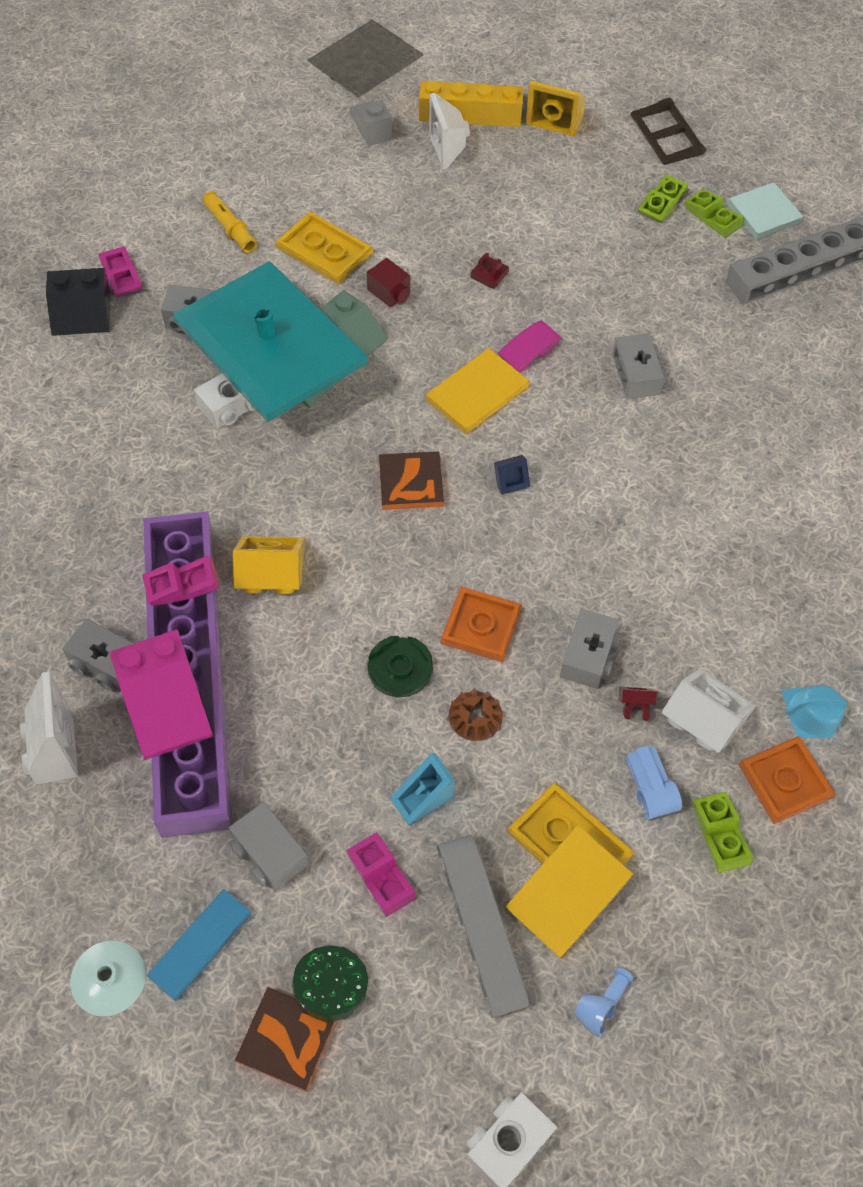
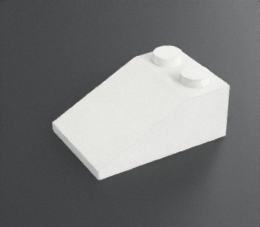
[20,671,78,785]

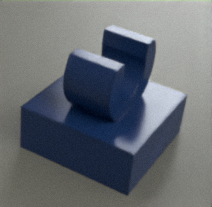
[494,455,530,494]

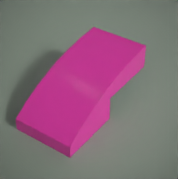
[98,246,142,297]
[497,320,562,373]
[142,556,220,605]
[346,832,417,917]

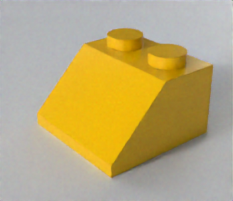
[526,81,586,137]
[233,536,305,594]

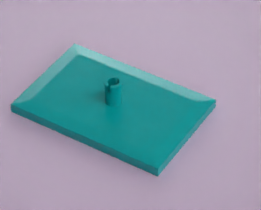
[172,261,368,423]

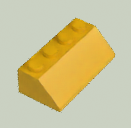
[419,81,524,127]

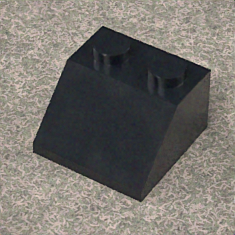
[46,268,111,336]

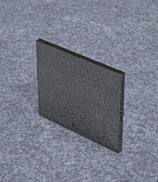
[308,19,423,98]

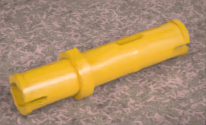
[203,191,257,253]

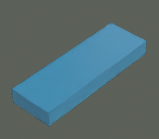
[147,889,252,1002]

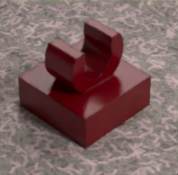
[470,252,509,289]
[619,686,657,721]

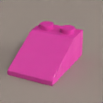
[109,629,213,760]

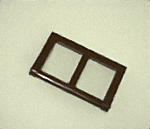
[630,98,706,165]

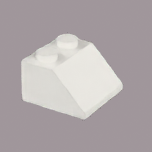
[661,668,756,753]

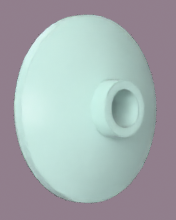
[70,941,146,1016]

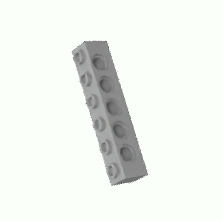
[725,217,863,305]

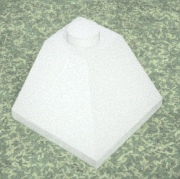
[429,93,470,169]

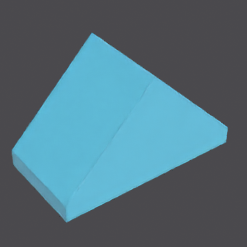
[390,753,455,826]

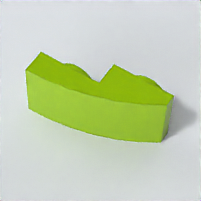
[638,174,689,223]
[685,189,744,239]
[692,791,753,873]

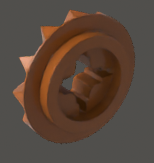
[448,688,503,741]

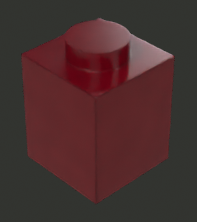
[366,258,410,308]

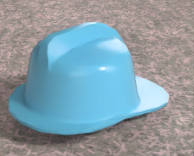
[781,685,847,738]

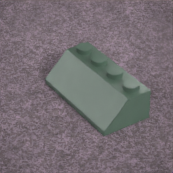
[302,289,387,408]

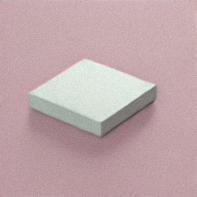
[727,182,803,239]

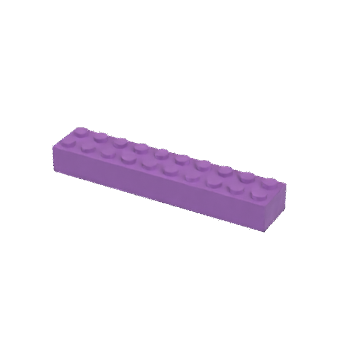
[143,511,232,838]

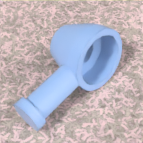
[574,968,633,1037]

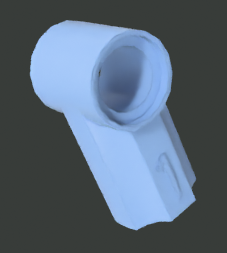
[626,746,682,820]

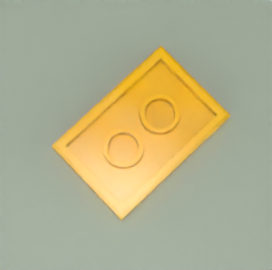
[275,211,373,285]
[426,348,530,434]
[507,782,635,865]
[505,825,634,959]

